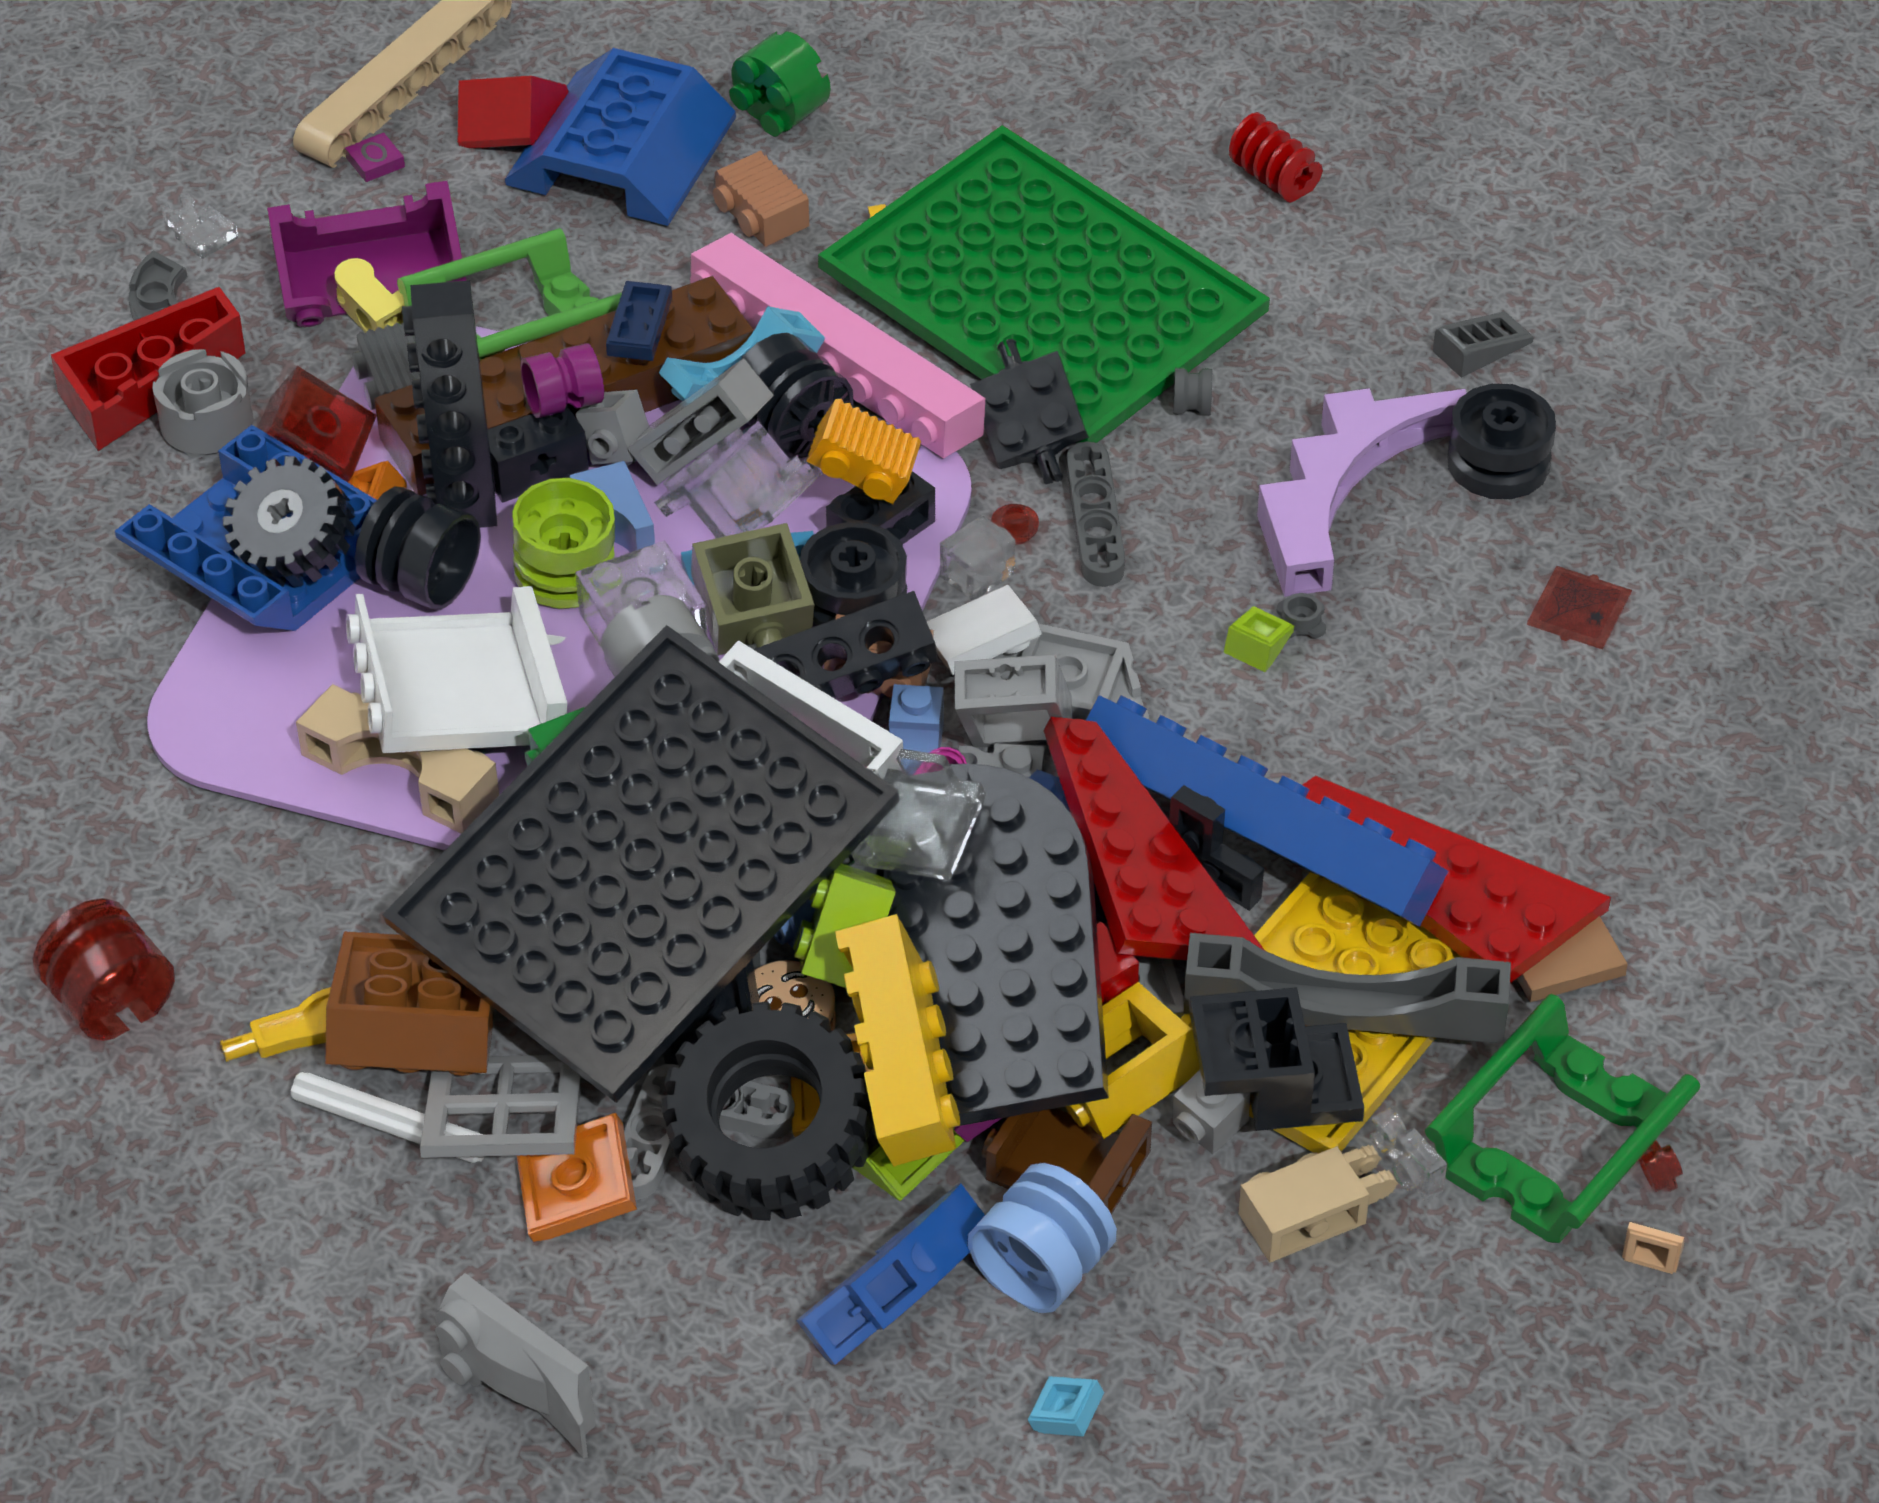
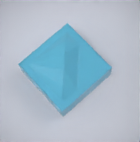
[1028,1376,1104,1437]

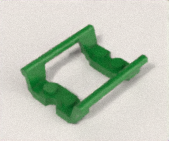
[1425,994,1700,1243]

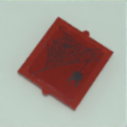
[1527,566,1632,650]

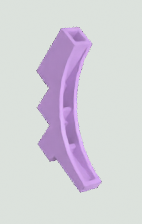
[1257,388,1467,597]

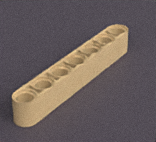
[293,0,512,168]

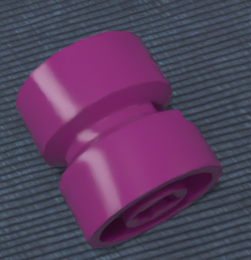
[521,343,604,418]

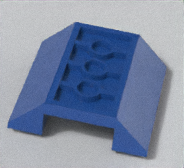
[505,48,736,226]
[115,425,377,631]

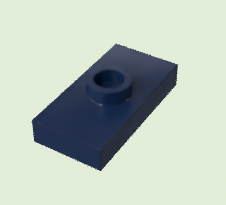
[606,281,672,361]

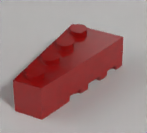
[51,287,246,451]

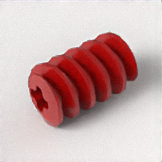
[1229,112,1323,203]

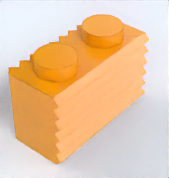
[806,398,921,504]

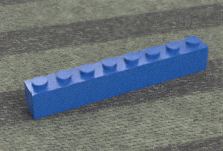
[1086,695,1449,927]

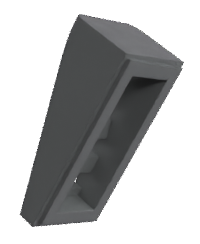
[1433,311,1534,378]

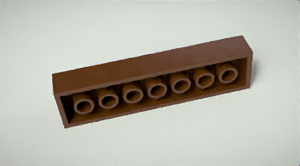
[374,275,754,495]

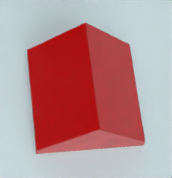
[457,75,569,148]

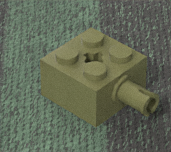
[691,523,814,655]

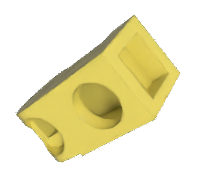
[334,258,405,333]

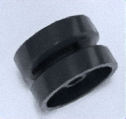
[1447,383,1556,499]
[800,522,907,628]

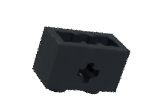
[488,405,589,503]

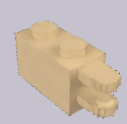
[1238,1145,1398,1263]

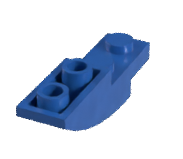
[796,1183,985,1365]

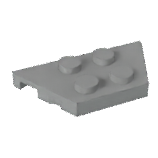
[992,623,1149,720]

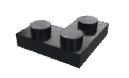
[1170,785,1264,911]

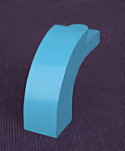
[659,306,825,401]

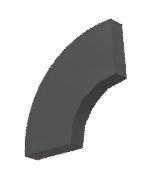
[129,250,188,321]

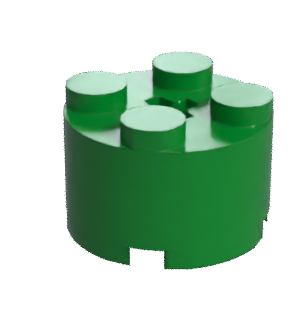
[729,31,831,137]

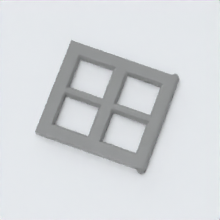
[420,1055,582,1158]

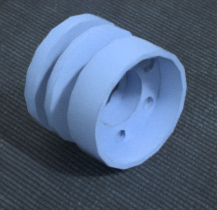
[968,1163,1117,1313]

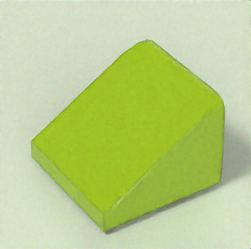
[1224,606,1295,672]

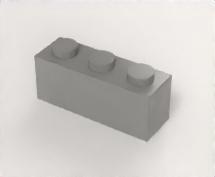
[627,358,774,485]

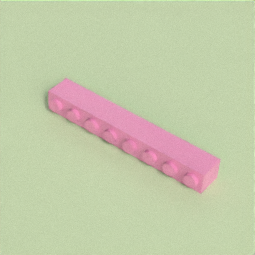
[690,233,986,459]

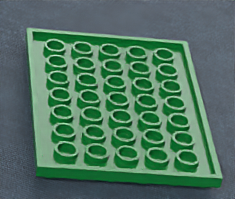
[818,125,1270,444]

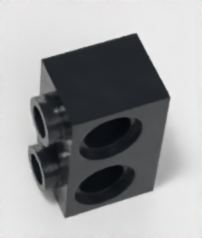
[826,471,935,545]

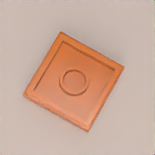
[517,1113,637,1242]

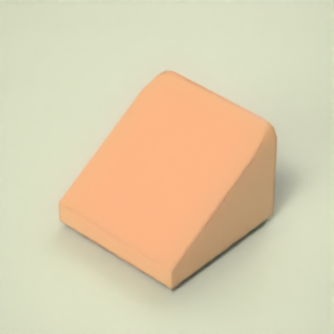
[1622,1222,1685,1274]

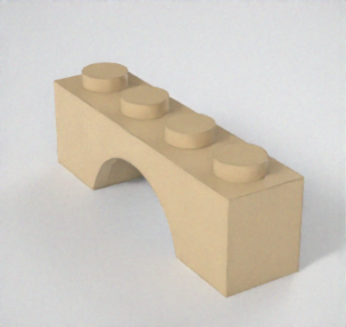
[296,684,500,834]

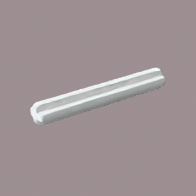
[291,1072,485,1163]

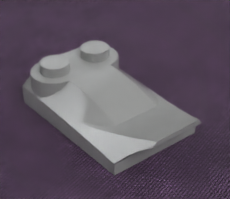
[435,1273,595,1458]

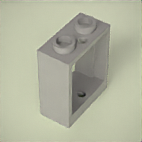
[954,654,1072,747]

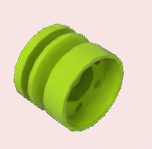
[512,478,615,609]

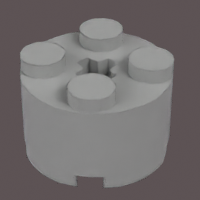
[152,350,254,458]
[601,595,719,677]

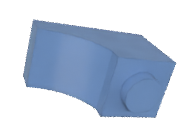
[570,461,656,563]
[889,684,944,772]

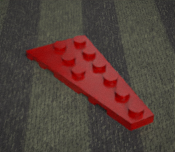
[1043,716,1265,960]
[1302,775,1611,983]

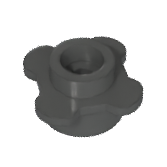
[1276,593,1326,638]

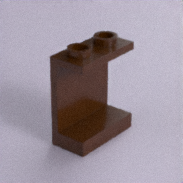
[982,1108,1152,1215]

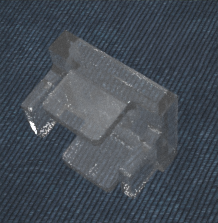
[851,749,987,880]

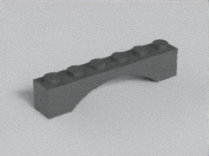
[1183,933,1511,1044]

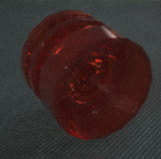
[32,898,175,1041]

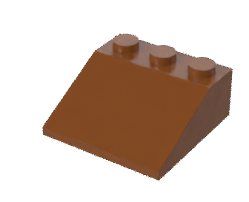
[325,931,495,1076]

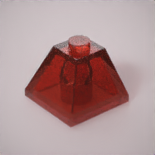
[258,366,377,482]

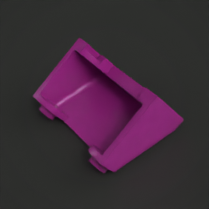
[267,180,466,327]

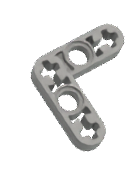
[624,1064,795,1200]

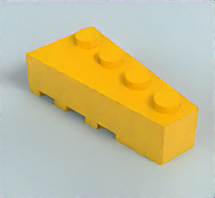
[835,914,960,1167]

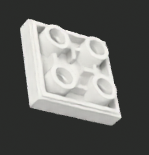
[927,585,1042,675]

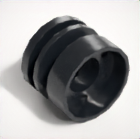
[740,332,853,459]
[355,486,481,610]

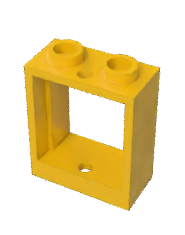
[1065,982,1200,1139]

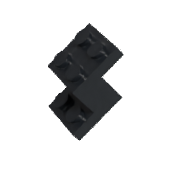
[1189,987,1365,1131]

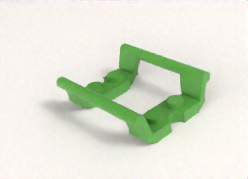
[397,228,622,360]

